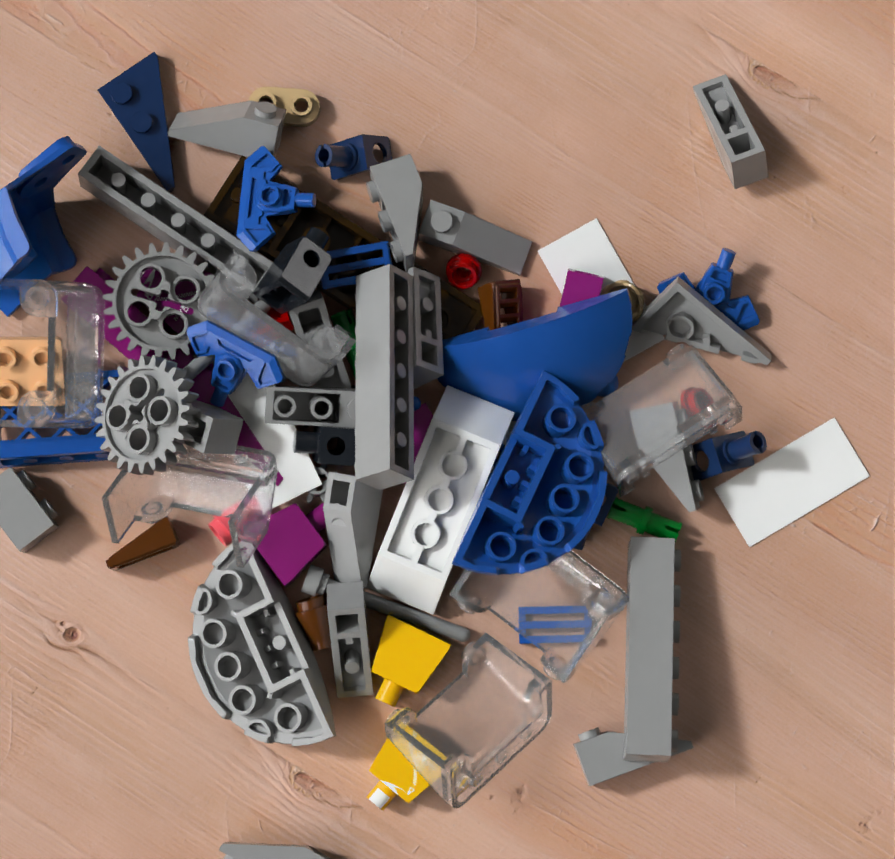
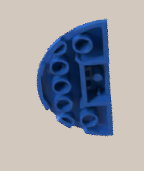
[437,288,633,422]
[451,370,608,575]

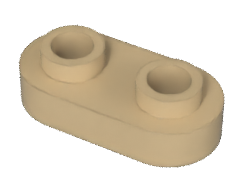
[249,87,320,127]

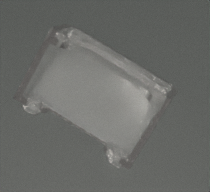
[198,249,356,387]
[581,344,742,498]
[449,551,629,683]
[384,633,552,809]

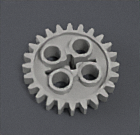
[103,242,222,360]
[95,355,200,476]

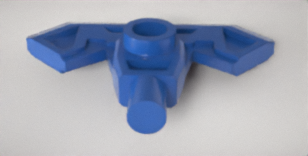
[236,146,316,252]
[657,248,760,331]
[187,320,285,407]

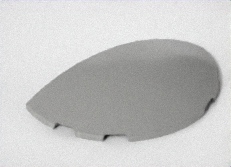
[188,536,336,746]

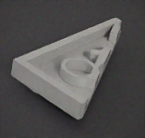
[632,276,772,365]

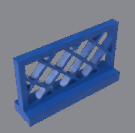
[0,370,119,468]

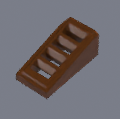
[477,279,523,330]
[106,516,180,571]

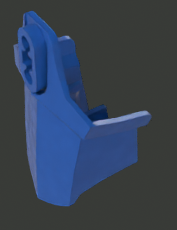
[0,136,87,317]

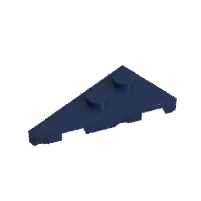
[98,52,175,193]

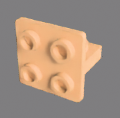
[0,337,68,406]

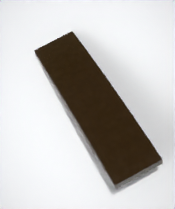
[203,156,483,340]

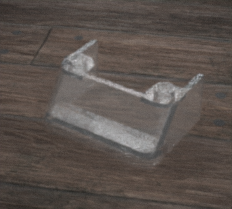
[0,279,105,429]
[102,443,278,568]

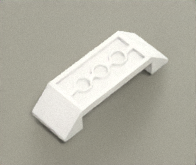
[367,385,515,615]

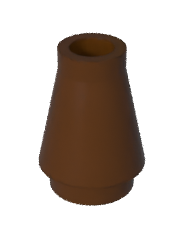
[294,595,331,651]

